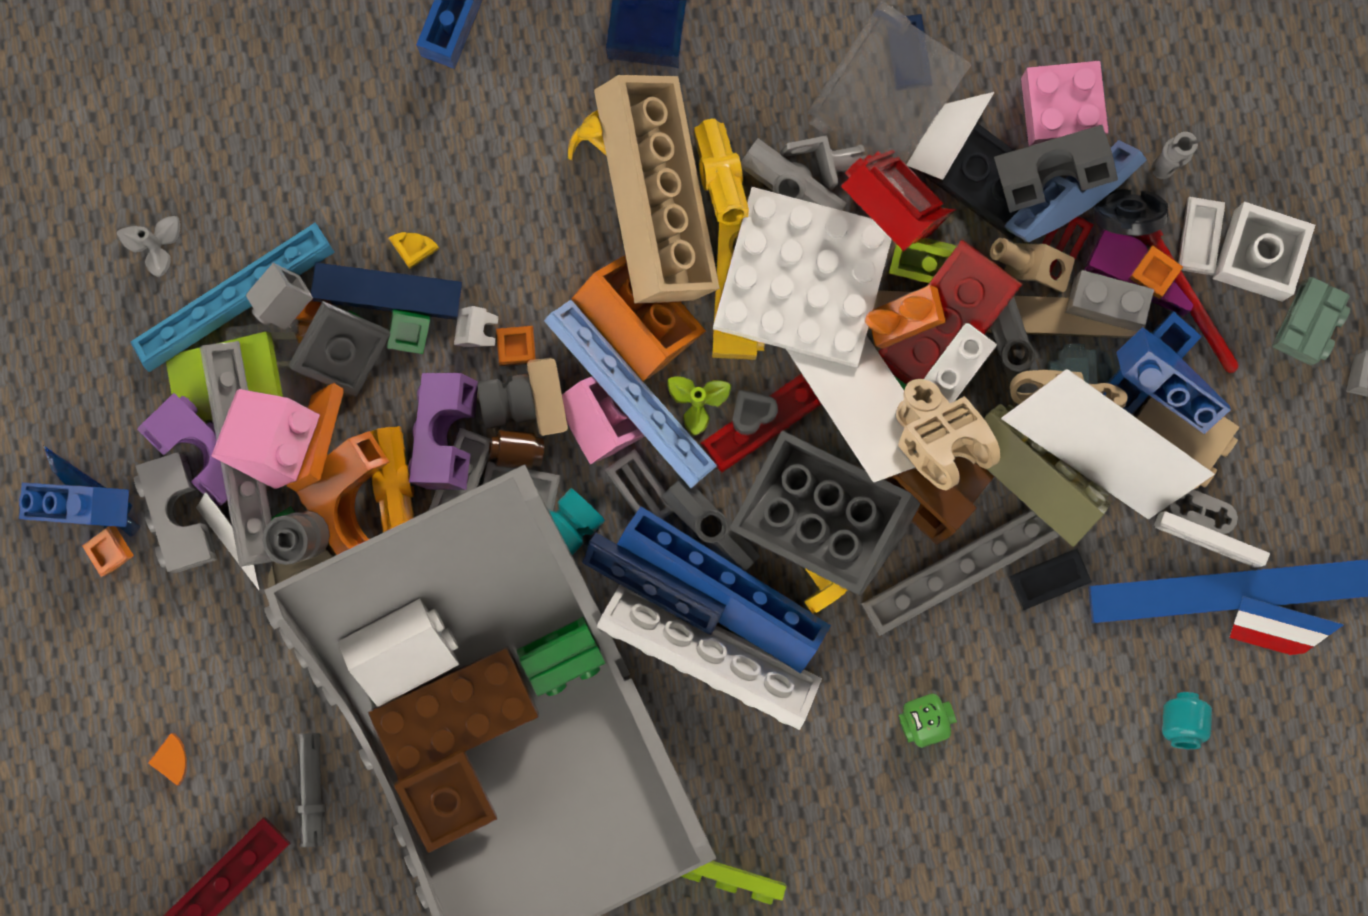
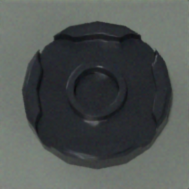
[1094,189,1168,235]

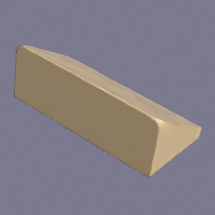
[527,358,568,436]

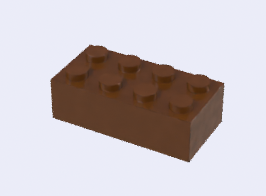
[368,646,539,780]

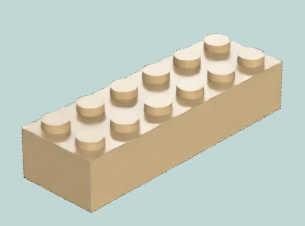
[594,75,720,304]

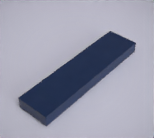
[311,262,462,320]
[582,533,726,635]

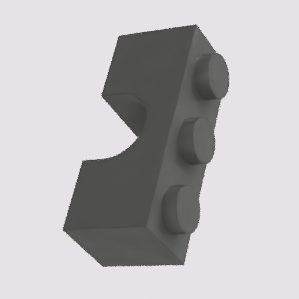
[994,125,1118,212]

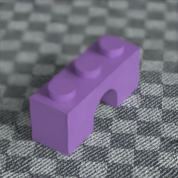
[408,373,478,490]
[137,393,227,507]

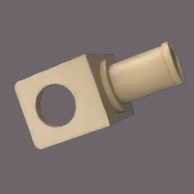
[990,238,1075,292]

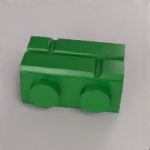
[516,617,606,697]

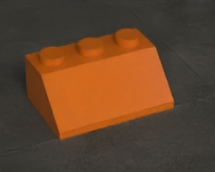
[571,255,706,382]

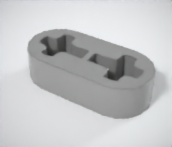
[1167,490,1238,534]

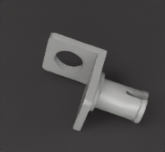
[780,136,866,191]

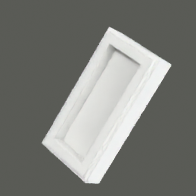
[1178,197,1225,275]

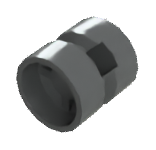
[477,373,537,429]
[262,510,330,565]

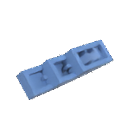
[1004,140,1147,242]

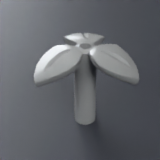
[117,216,180,277]

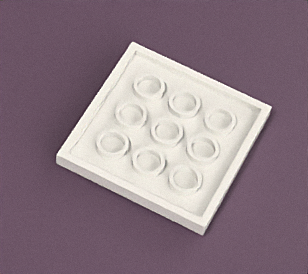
[713,187,891,368]

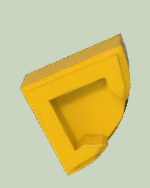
[388,232,440,269]

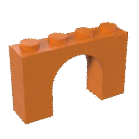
[296,431,389,555]

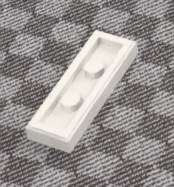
[1154,511,1270,568]

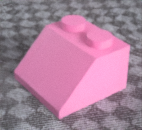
[562,376,645,465]
[211,389,320,489]

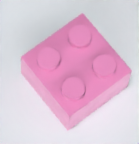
[1021,61,1109,146]

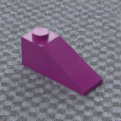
[1083,229,1193,316]

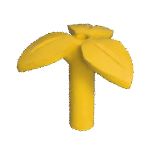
[568,110,607,160]

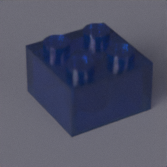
[606,0,688,68]

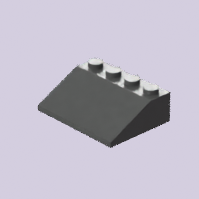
[730,431,921,596]

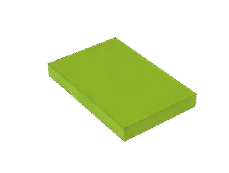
[166,331,283,423]

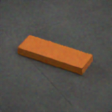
[287,383,343,492]

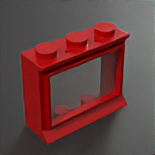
[841,150,957,252]

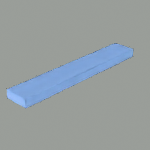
[544,300,716,488]

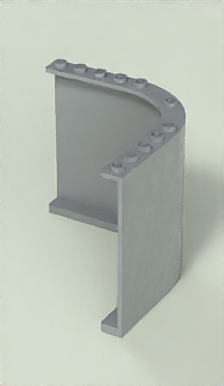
[264,465,717,916]

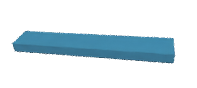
[131,222,335,372]

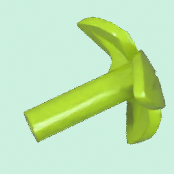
[667,376,731,436]

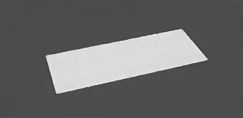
[786,335,917,483]
[1001,369,1215,520]

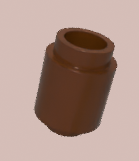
[489,430,544,470]

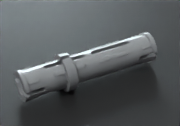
[1151,132,1198,179]

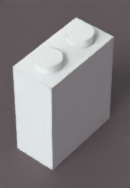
[338,599,459,707]

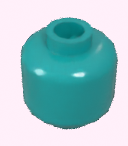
[1162,692,1212,750]

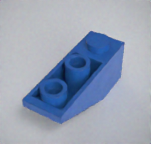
[1116,327,1231,434]
[19,482,129,527]

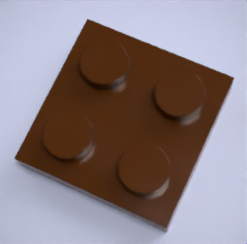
[394,749,497,853]

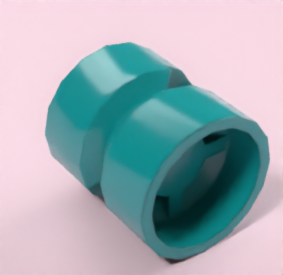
[549,488,606,555]

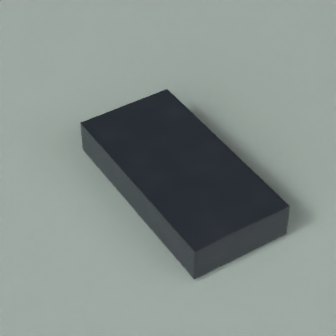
[1008,548,1092,611]

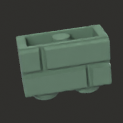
[1271,277,1351,366]

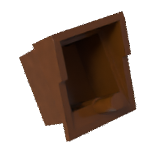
[883,457,995,545]

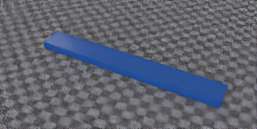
[1088,559,1368,623]

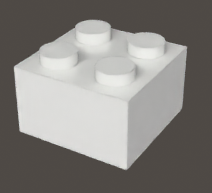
[1212,202,1315,302]

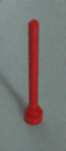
[1133,229,1239,373]

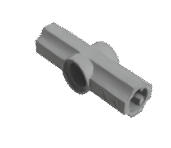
[741,138,846,211]

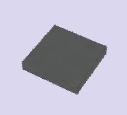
[289,301,390,397]

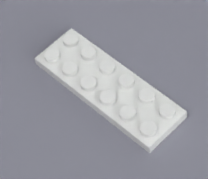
[597,585,822,730]

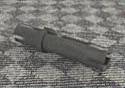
[295,733,326,847]

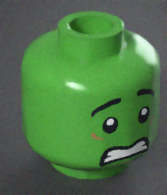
[898,694,957,748]

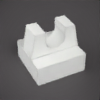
[454,306,498,347]

